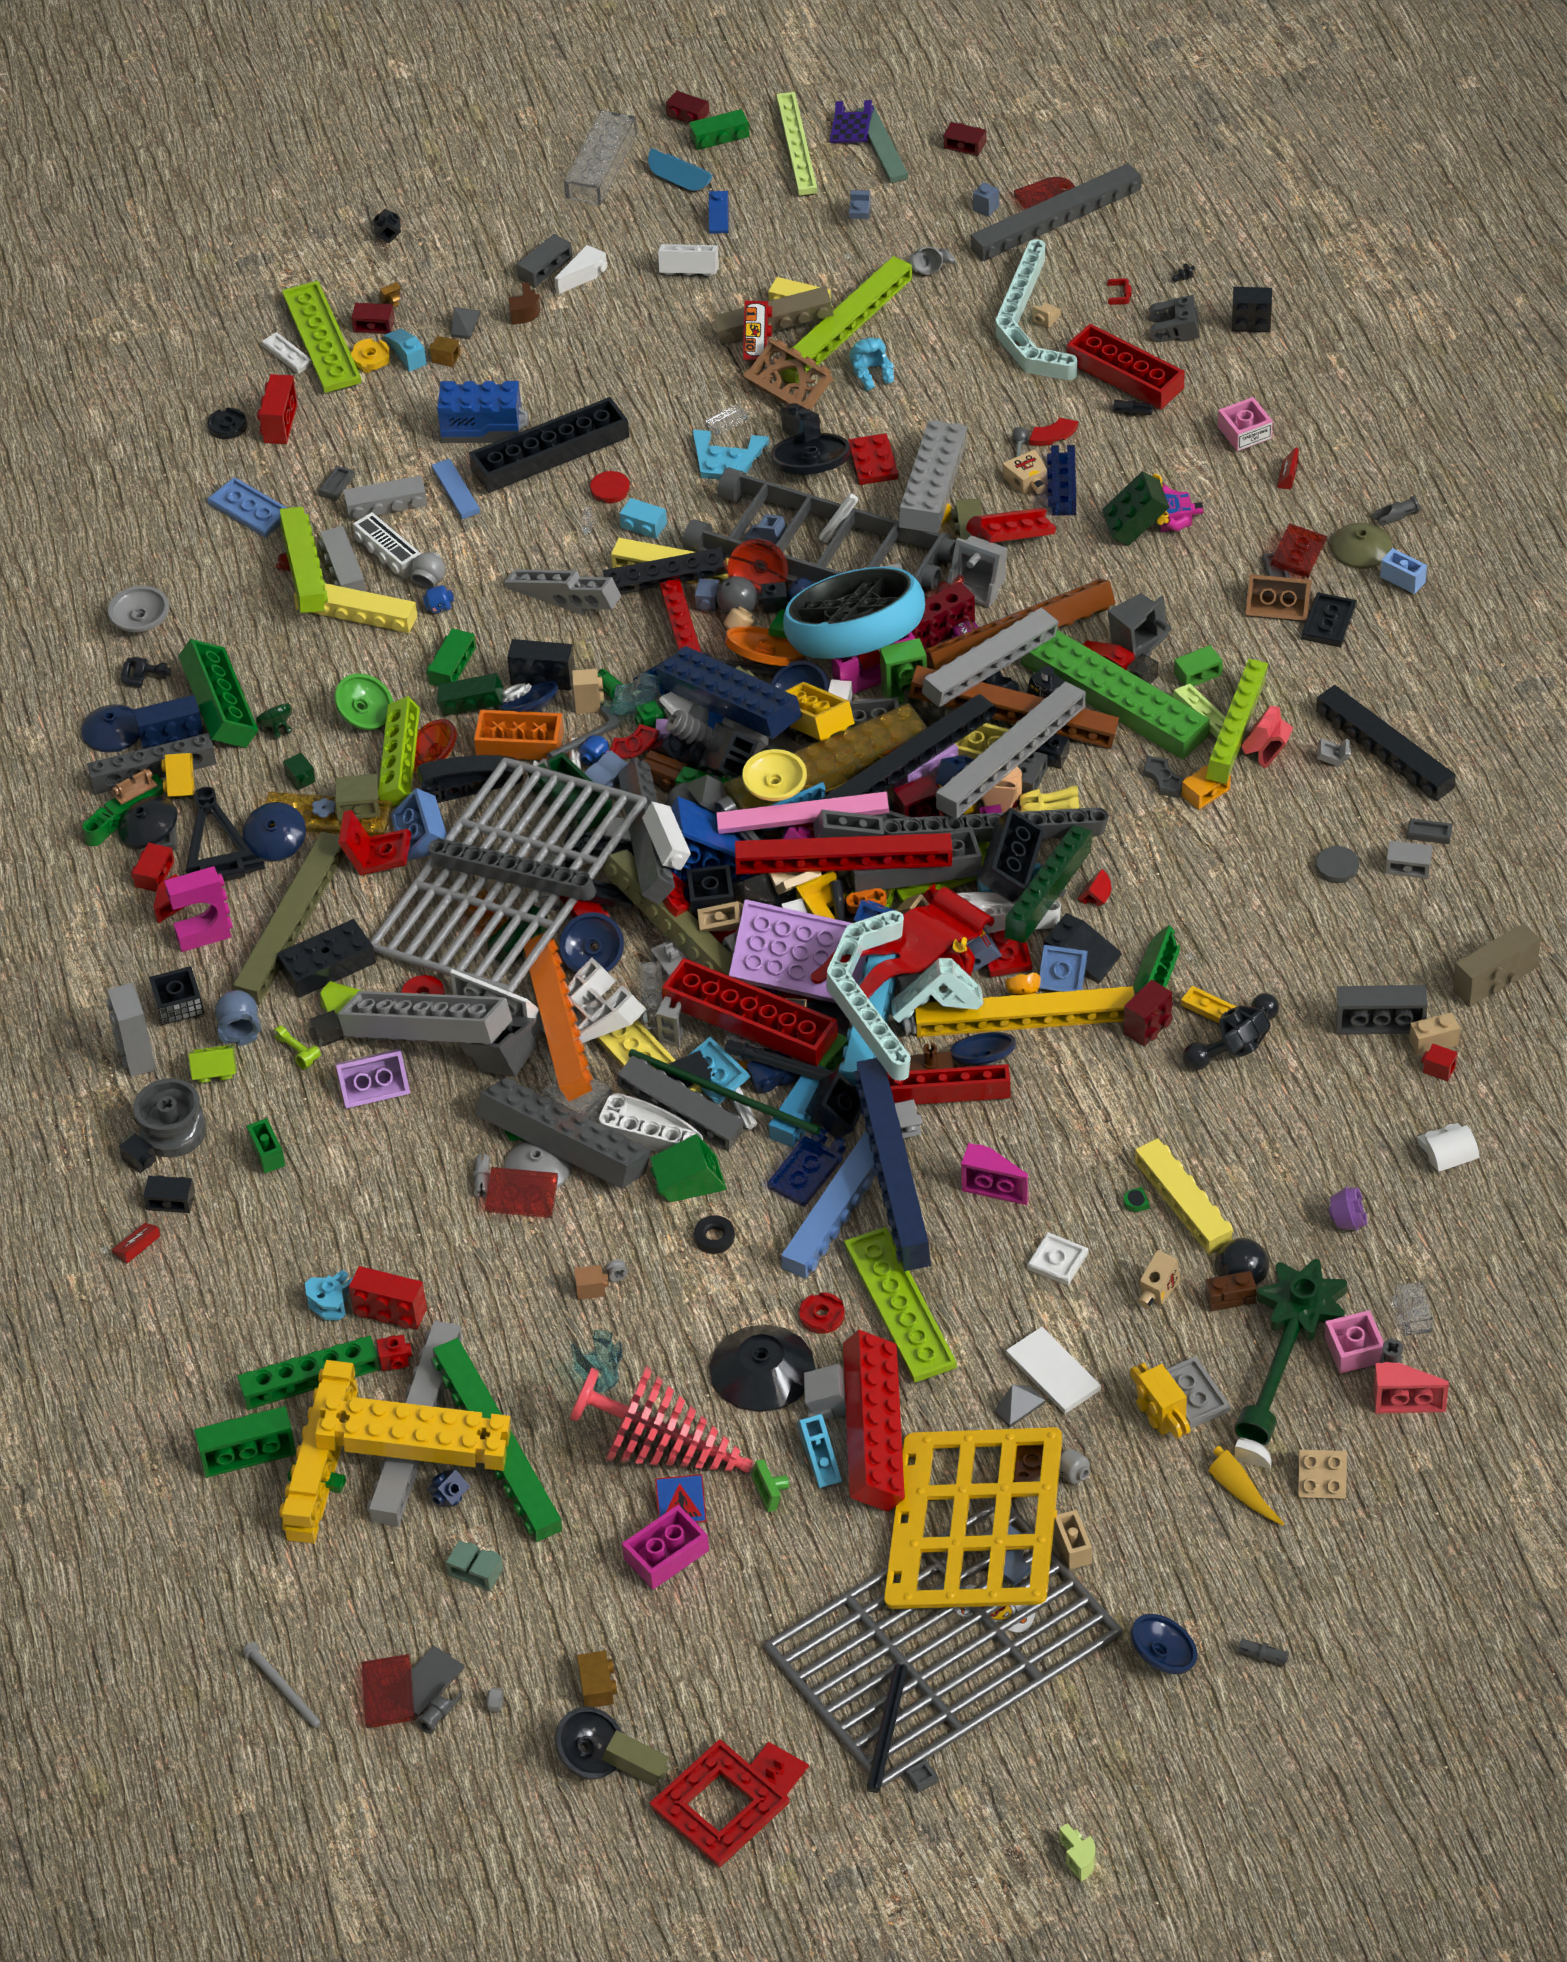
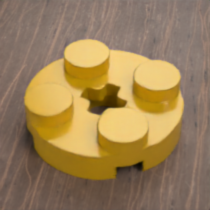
[351,338,390,373]

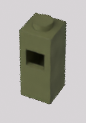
[602,1730,669,1787]

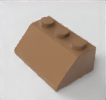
[1246,574,1312,621]

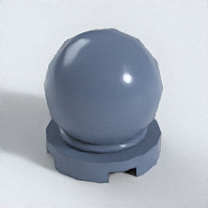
[215,990,261,1046]

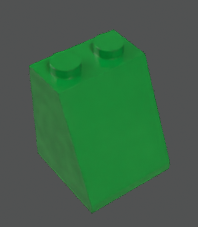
[650,1134,727,1203]

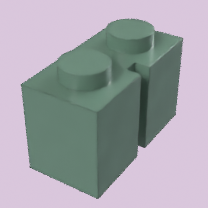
[446,1540,503,1591]

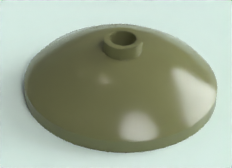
[1331,523,1392,569]

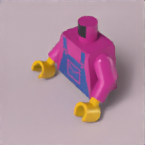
[1152,474,1203,532]

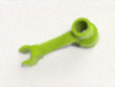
[273,1025,321,1070]

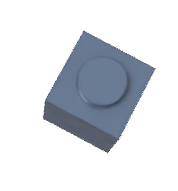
[973,182,999,217]
[695,578,719,611]

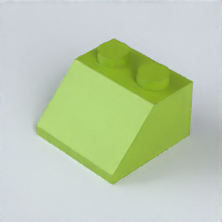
[188,1044,237,1083]

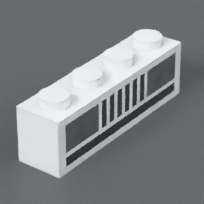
[353,512,421,579]

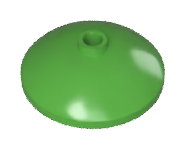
[334,673,393,730]

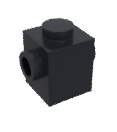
[757,582,787,613]

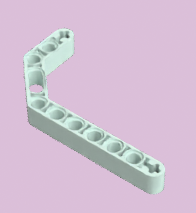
[996,239,1077,380]
[826,910,911,1081]

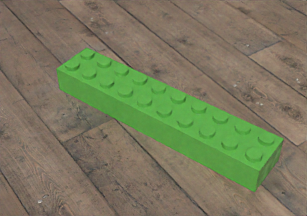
[1021,630,1210,759]

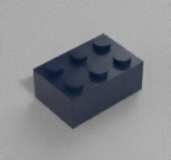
[133,695,204,749]

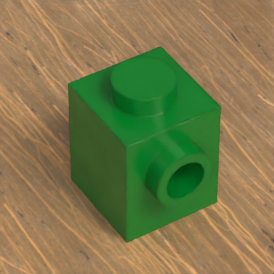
[634,700,666,729]

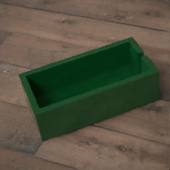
[528,752,612,832]

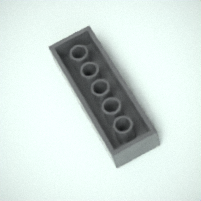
[848,828,982,892]

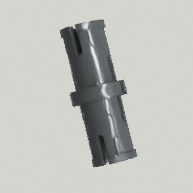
[1238,1638,1289,1667]

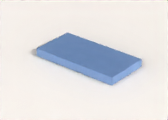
[207,477,287,538]

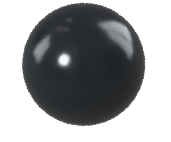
[1214,1238,1270,1285]

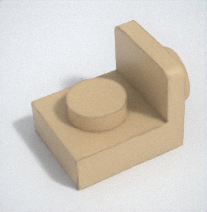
[1032,302,1061,328]

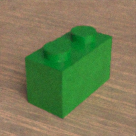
[246,1118,285,1173]

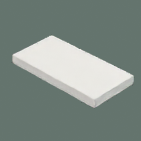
[1006,1327,1101,1414]

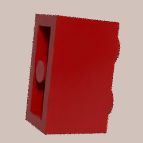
[131,843,175,892]

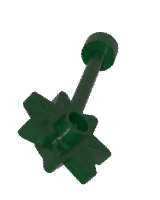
[1234,1259,1347,1445]

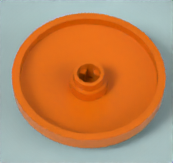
[725,626,806,666]

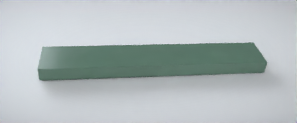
[856,105,908,183]

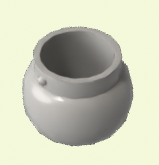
[411,552,446,589]

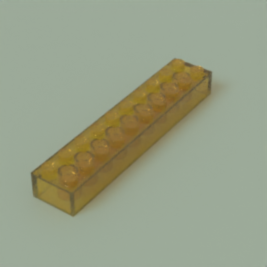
[724,703,927,810]

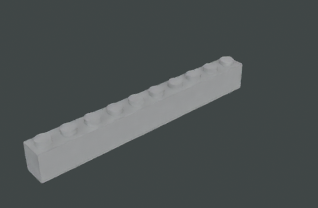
[936,681,1086,819]
[367,1321,463,1527]

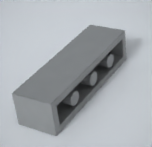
[343,475,427,520]
[318,526,366,592]

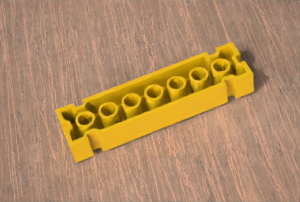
[279,1360,358,1544]
[315,1393,511,1471]

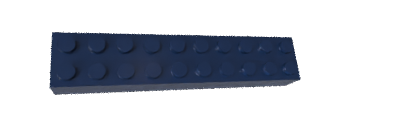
[854,1058,931,1271]

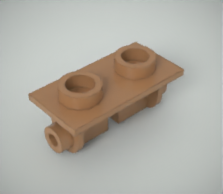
[110,769,157,805]

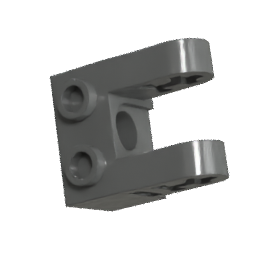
[1149,295,1200,342]

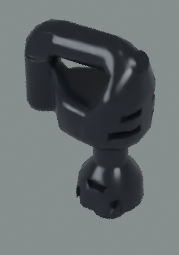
[120,657,171,687]

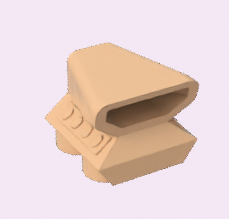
[980,766,1022,813]

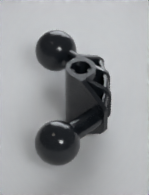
[1183,993,1279,1070]

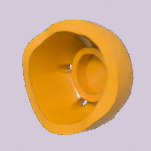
[1005,973,1041,995]

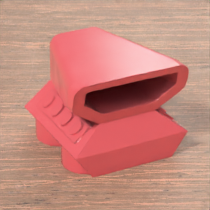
[1241,706,1293,768]

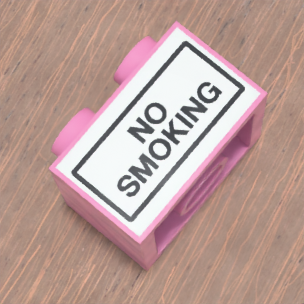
[1218,397,1273,451]

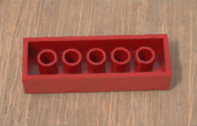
[1066,324,1185,410]

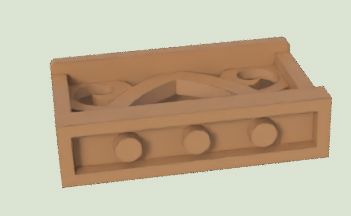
[743,338,834,410]

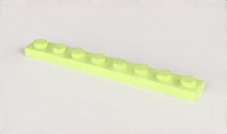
[777,92,817,196]

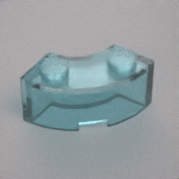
[609,672,660,715]

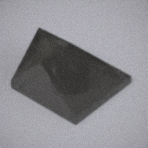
[732,873,776,905]

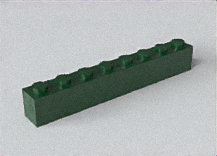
[1005,825,1092,943]

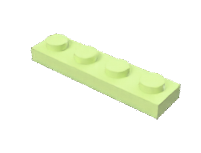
[1173,684,1226,739]

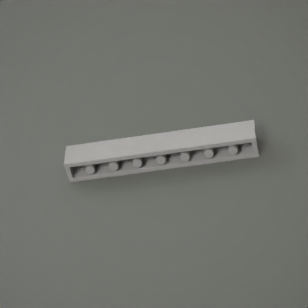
[922,607,1059,707]

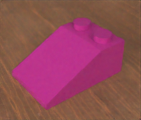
[961,1143,1028,1205]

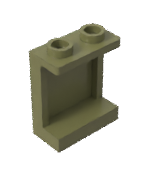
[335,774,380,821]

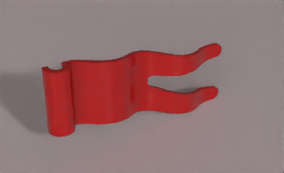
[811,887,995,999]

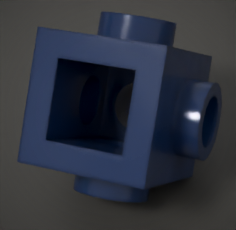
[427,1469,470,1507]

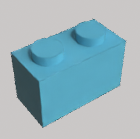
[619,498,667,539]

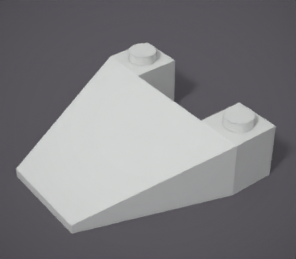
[541,958,646,1043]

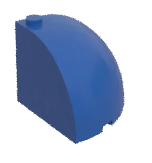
[671,796,750,903]

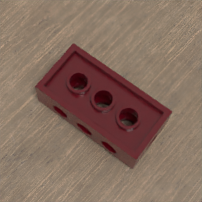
[911,581,975,649]

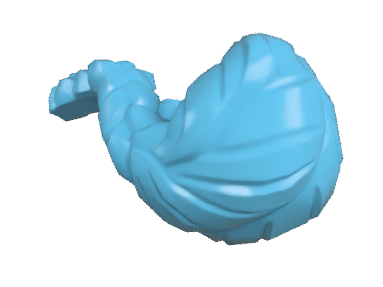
[849,338,894,391]

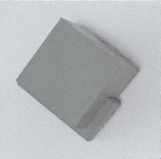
[804,1364,846,1420]

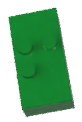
[194,1406,296,1478]

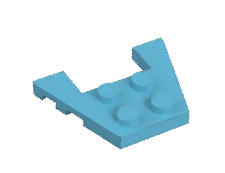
[693,430,769,480]

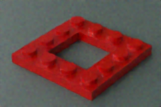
[649,1739,790,1868]

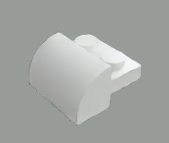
[1417,1123,1479,1172]

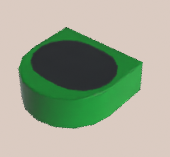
[1124,1187,1150,1212]

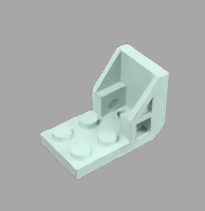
[891,958,984,1023]

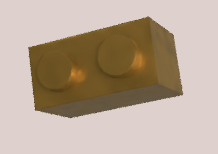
[577,1650,618,1707]

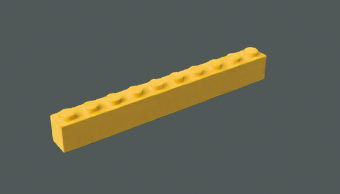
[915,986,1134,1037]

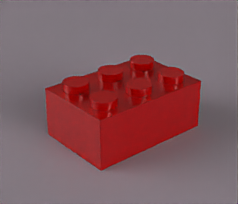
[257,374,298,444]
[349,1266,427,1330]

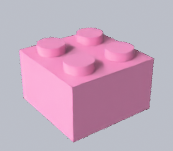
[1324,1310,1384,1374]

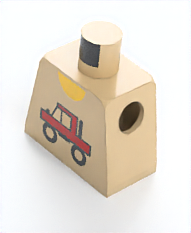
[1003,449,1047,494]
[1138,1250,1181,1309]

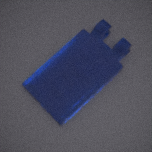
[767,1127,846,1207]

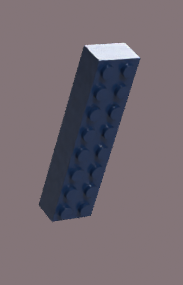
[656,646,802,739]

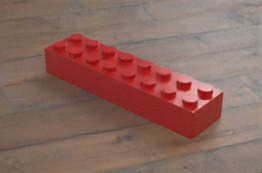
[662,958,838,1066]
[843,1329,905,1512]

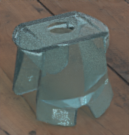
[571,1330,622,1393]

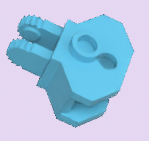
[305,1270,353,1321]

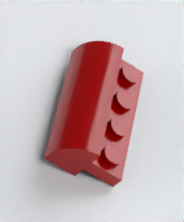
[966,508,1056,543]

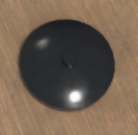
[771,433,850,474]

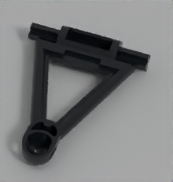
[180,787,266,881]

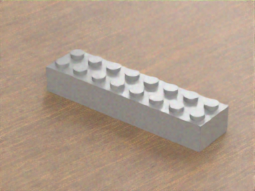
[899,420,967,533]
[337,991,512,1045]

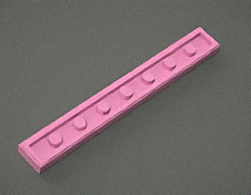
[717,792,889,834]

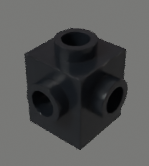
[373,209,401,243]

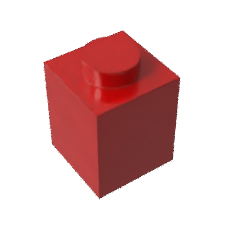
[1421,1044,1458,1082]

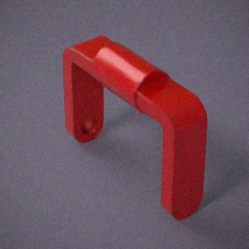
[1107,278,1132,305]

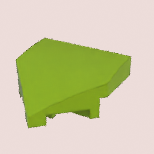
[320,981,362,1020]

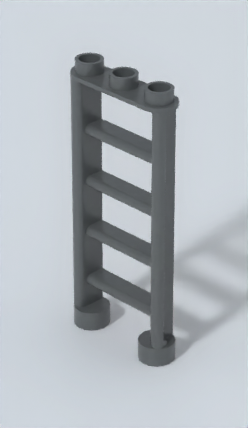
[683,467,956,597]

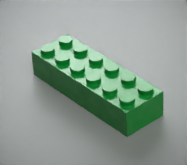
[178,639,259,748]

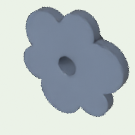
[312,798,336,818]

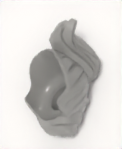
[908,246,957,275]

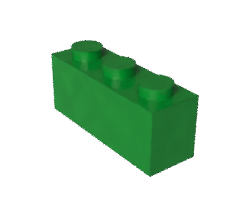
[689,109,750,150]
[426,628,476,686]

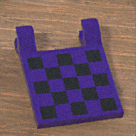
[830,100,874,143]

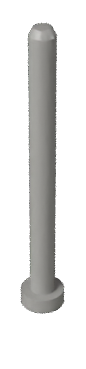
[243,1642,321,1728]

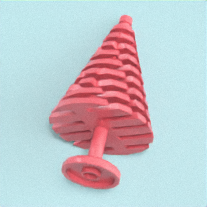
[569,1365,753,1473]

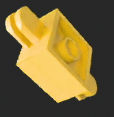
[1130,1362,1191,1439]

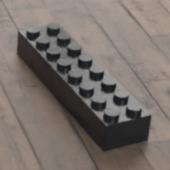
[469,397,629,493]

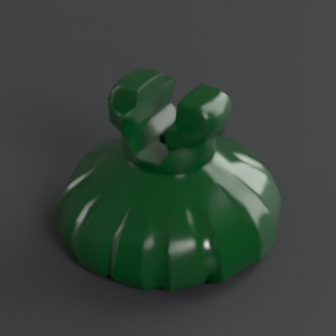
[256,703,292,739]

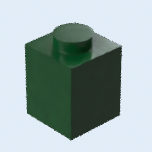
[283,753,316,790]

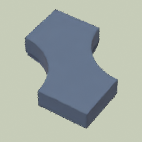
[1003,1525,1030,1587]

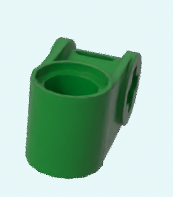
[82,807,121,846]

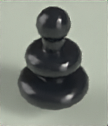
[1172,263,1195,282]

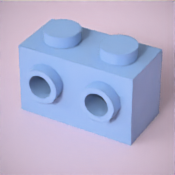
[1380,548,1427,594]

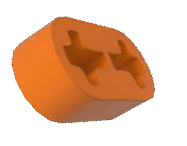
[846,888,887,914]

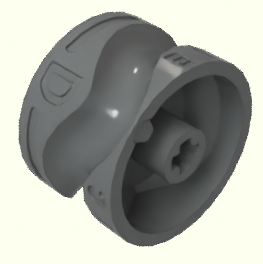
[133,1078,207,1158]

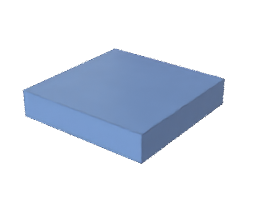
[1040,945,1088,992]

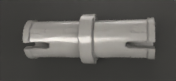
[473,1154,491,1198]

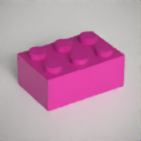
[622,1505,709,1590]

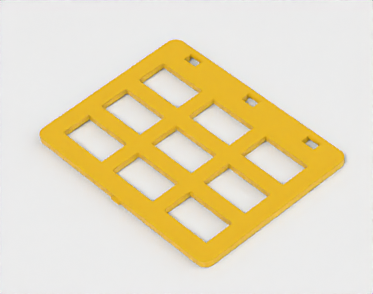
[884,1427,1063,1609]

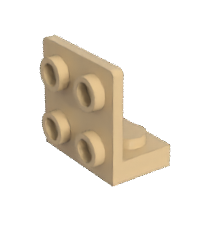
[1298,1450,1347,1499]

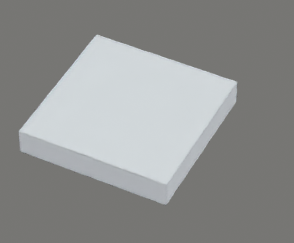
[1027,1232,1088,1286]

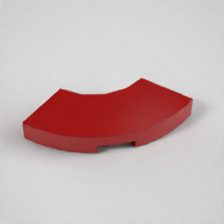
[1029,417,1078,446]
[609,724,660,760]
[663,872,690,917]

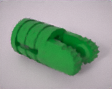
[598,669,625,700]

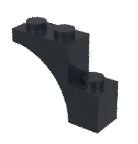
[647,732,724,777]

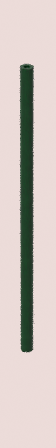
[628,1049,821,1135]

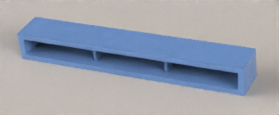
[781,1131,878,1279]

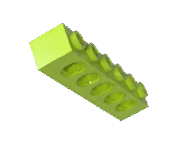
[378,696,420,808]

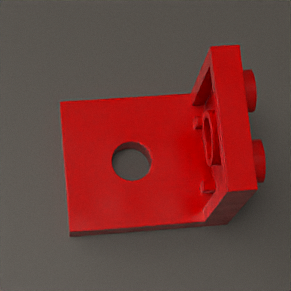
[338,810,411,876]

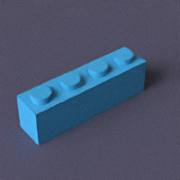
[769,1065,832,1148]

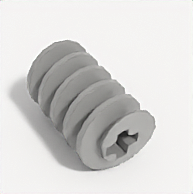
[666,710,713,746]

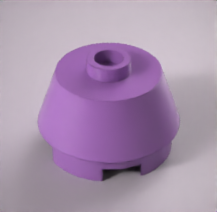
[1329,1186,1367,1231]

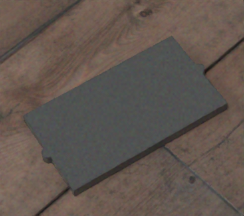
[388,1646,465,1717]

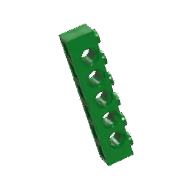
[237,1335,381,1410]

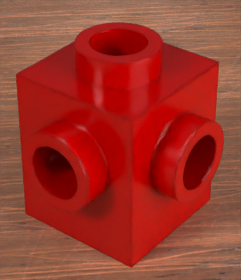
[376,1334,412,1371]

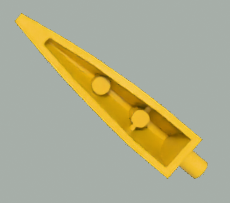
[1208,1446,1284,1526]

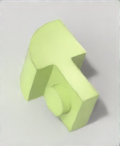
[1059,1823,1095,1882]

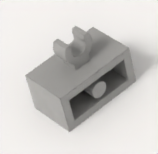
[651,940,688,982]

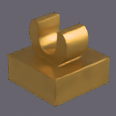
[379,282,401,308]

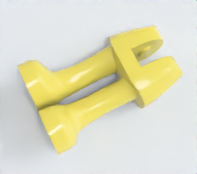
[1019,785,1079,812]

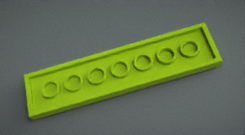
[282,281,362,393]
[844,1227,957,1383]

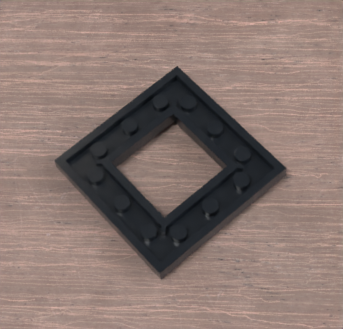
[561,828,634,910]

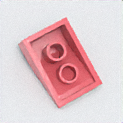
[1373,1362,1449,1414]

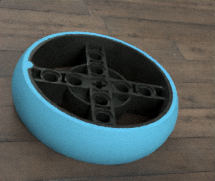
[783,567,925,659]

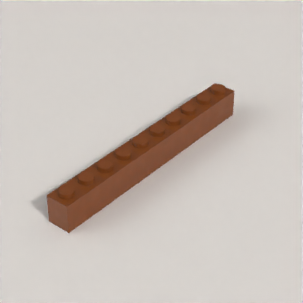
[924,578,1116,670]
[909,665,1119,749]

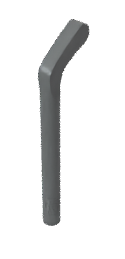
[547,706,619,759]

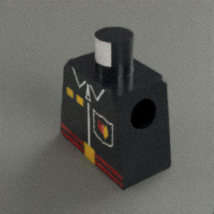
[1027,666,1065,698]

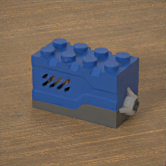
[437,381,529,443]

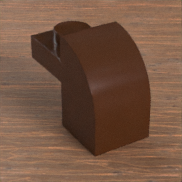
[509,282,541,325]

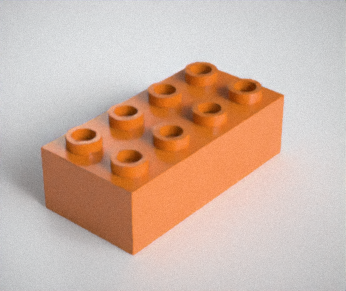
[474,710,564,760]

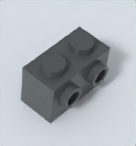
[1018,751,1047,794]

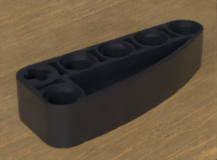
[417,755,523,803]

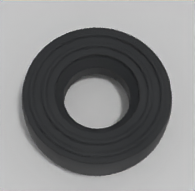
[694,1215,735,1254]

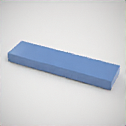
[432,459,480,519]

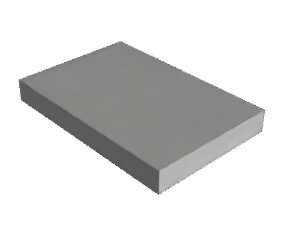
[1167,1356,1231,1429]

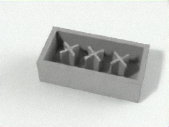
[105,982,156,1077]

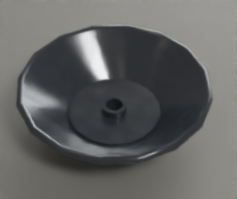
[709,1324,815,1412]

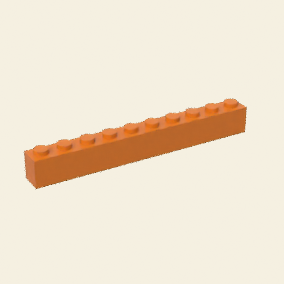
[524,932,593,1102]

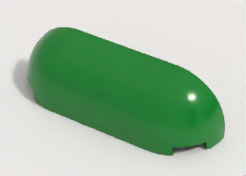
[1133,925,1180,993]

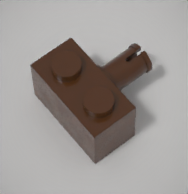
[910,1043,954,1071]

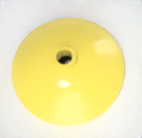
[743,749,807,801]

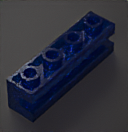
[1047,445,1076,516]

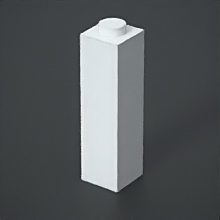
[642,802,691,870]

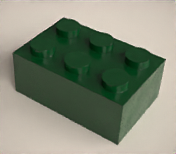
[1102,471,1170,546]

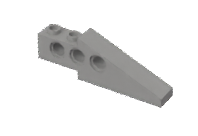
[504,569,621,615]

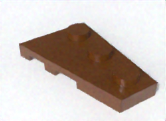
[994,1445,1063,1501]

